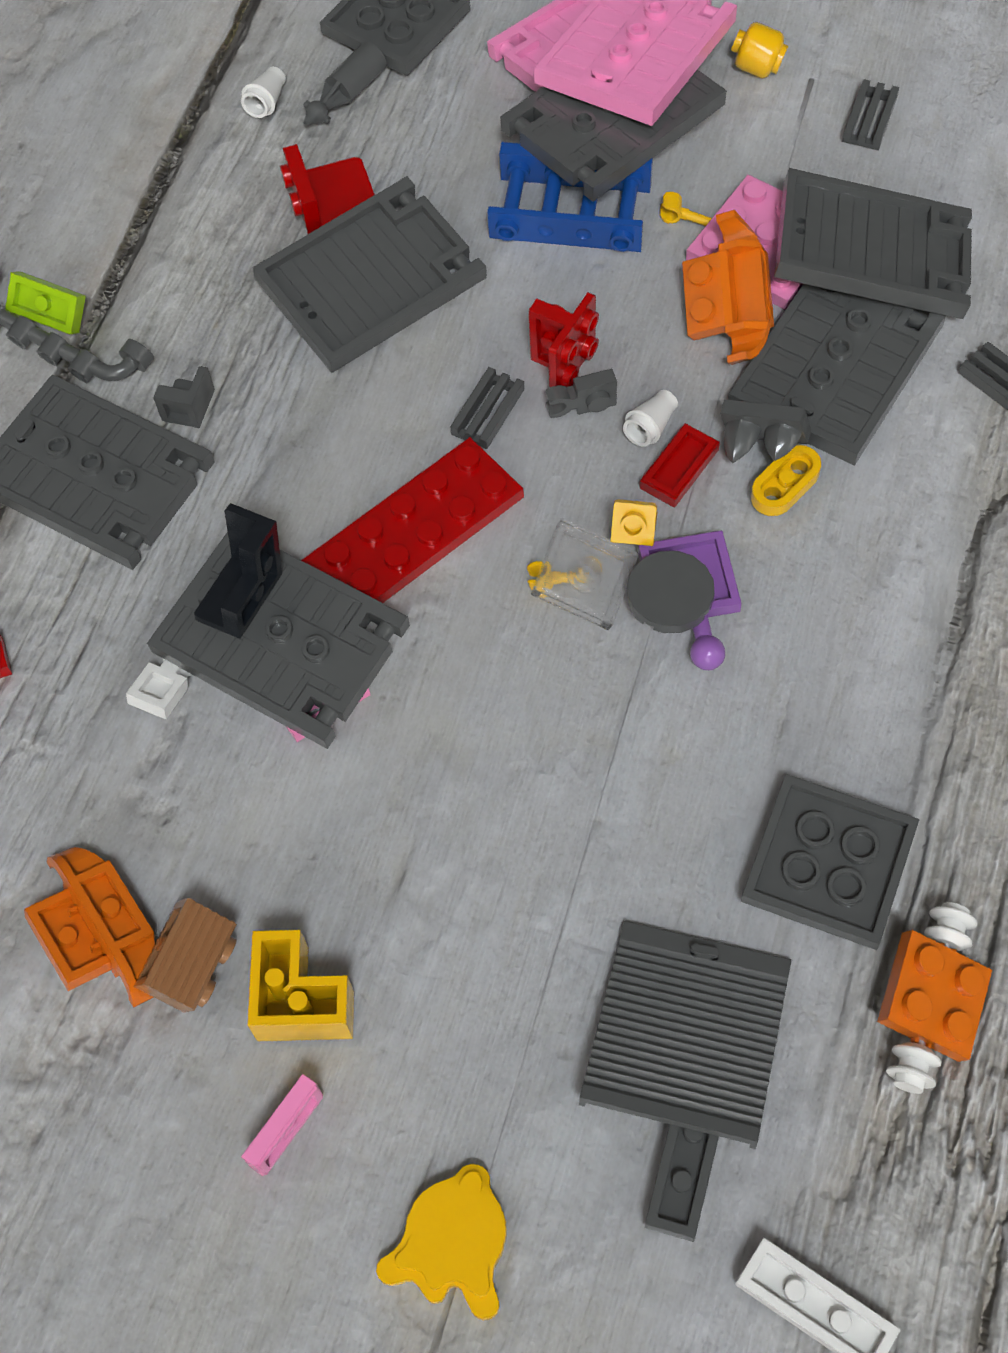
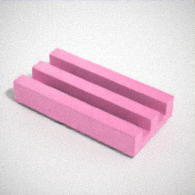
[241,1074,323,1176]

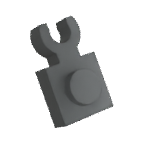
[545,368,617,418]

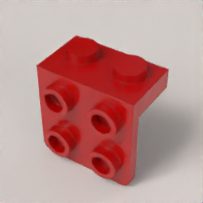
[279,144,375,234]

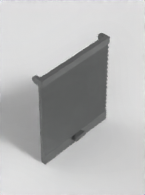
[579,921,792,1149]

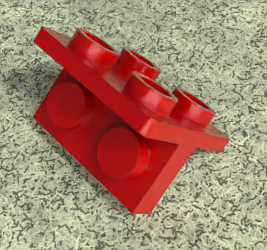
[529,292,599,387]

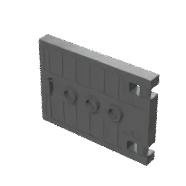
[500,69,726,202]
[774,168,972,319]
[252,176,487,373]
[728,284,946,466]
[0,374,215,570]
[147,532,410,749]

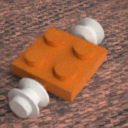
[877,902,992,1094]

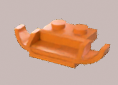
[682,210,774,365]
[24,847,155,1008]

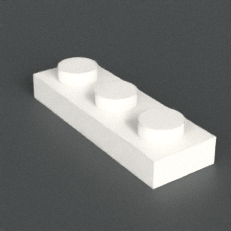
[735,1238,901,1353]

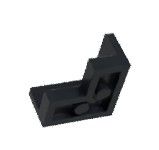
[194,503,282,639]

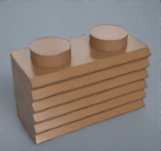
[134,898,237,1013]

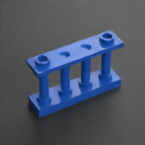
[487,142,653,252]

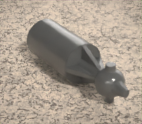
[303,42,387,126]

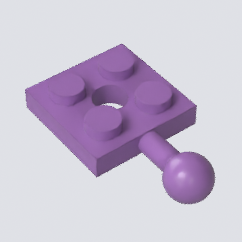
[638,530,742,671]

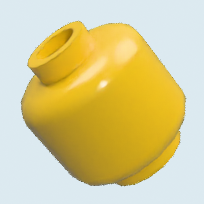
[731,22,788,79]

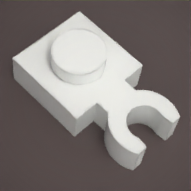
[126,658,192,719]

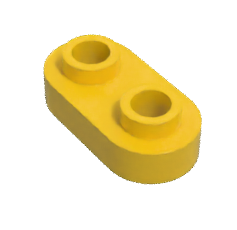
[751,445,821,516]

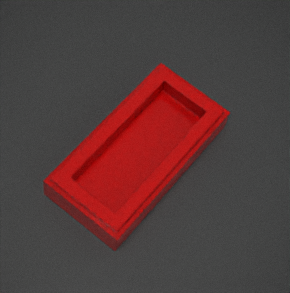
[640,423,720,508]

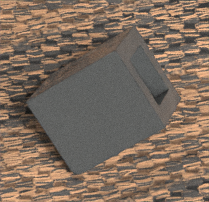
[153,366,215,428]

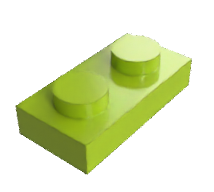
[5,271,86,335]

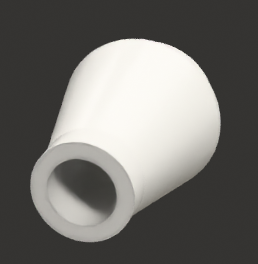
[241,66,286,118]
[623,390,678,447]

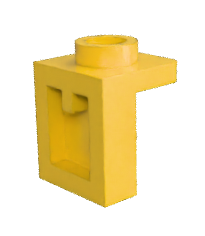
[611,499,657,546]

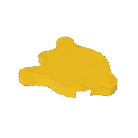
[376,1164,507,1320]

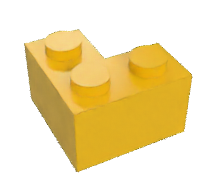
[247,930,354,1041]

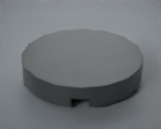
[627,551,715,633]

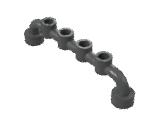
[0,304,154,383]

